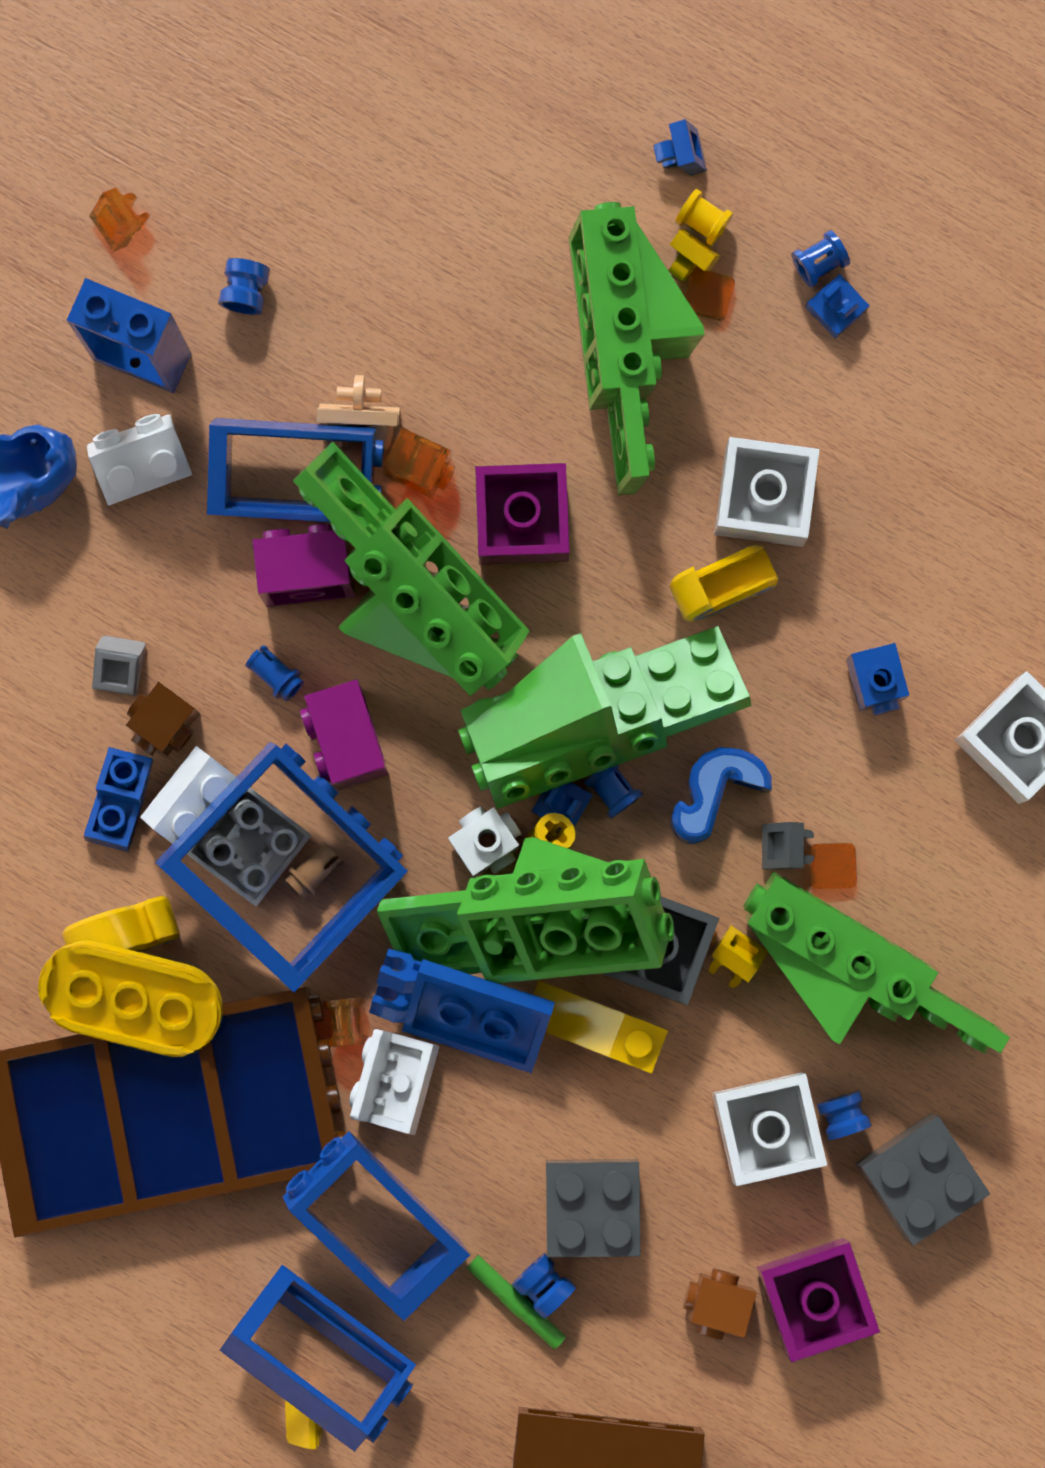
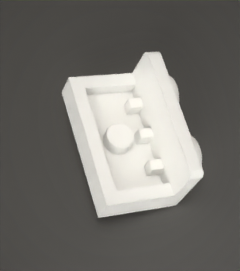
[87,414,192,506]
[349,1029,439,1135]

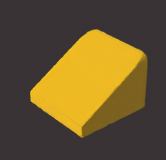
[285,1400,322,1449]

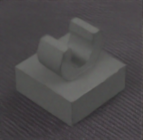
[762,822,814,870]

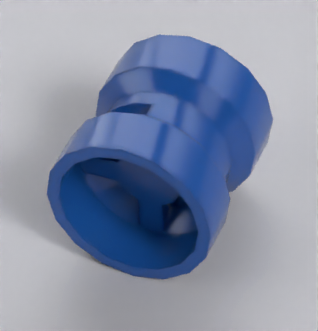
[218,258,270,315]
[512,1253,576,1319]

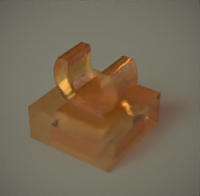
[89,187,150,252]

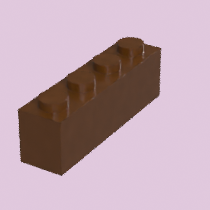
[513,1407,705,1468]

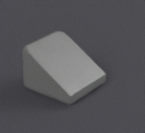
[92,636,146,696]

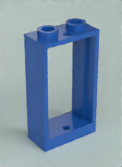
[67,278,191,393]
[207,418,384,522]
[283,1131,470,1321]
[219,1265,416,1452]

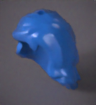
[0,424,77,529]

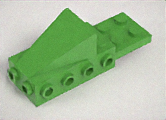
[568,202,705,496]
[293,442,530,696]
[458,626,752,809]
[376,837,674,983]
[743,871,1010,1054]

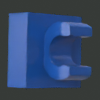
[653,119,707,176]
[805,273,870,339]
[531,782,593,830]

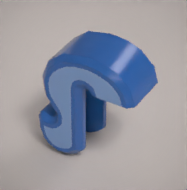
[671,747,772,844]

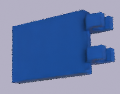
[369,949,555,1073]

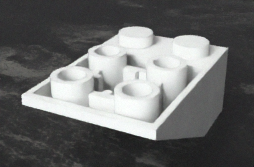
[140,746,312,906]

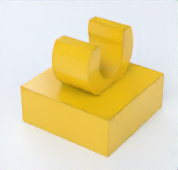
[668,230,721,281]
[709,925,768,988]

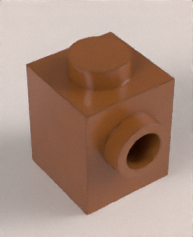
[683,1268,757,1340]

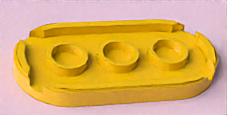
[38,940,223,1057]

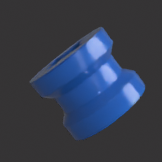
[816,1090,872,1140]

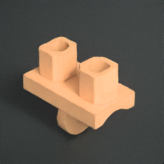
[316,375,400,449]

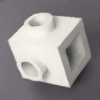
[448,806,521,878]

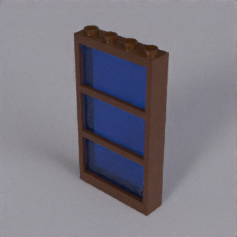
[0,987,347,1238]

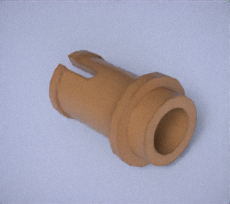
[285,842,344,900]

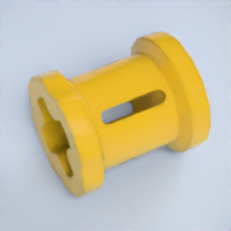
[675,189,734,247]
[523,813,575,849]

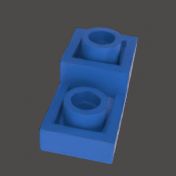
[84,747,153,852]

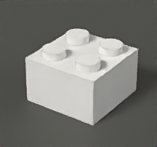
[714,437,820,547]
[954,671,1045,804]
[712,1073,827,1186]

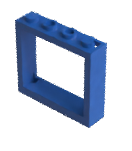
[155,742,408,992]

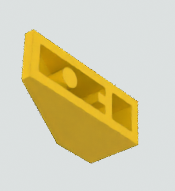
[533,981,668,1074]

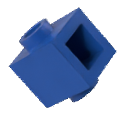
[846,643,909,716]

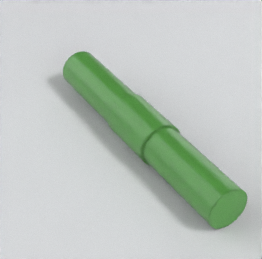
[466,1254,566,1350]

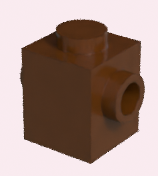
[126,681,200,756]

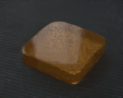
[685,268,735,321]
[809,843,857,889]

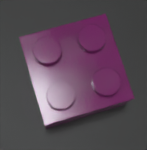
[475,463,570,565]
[252,524,355,607]
[300,679,389,791]
[757,1238,880,1363]

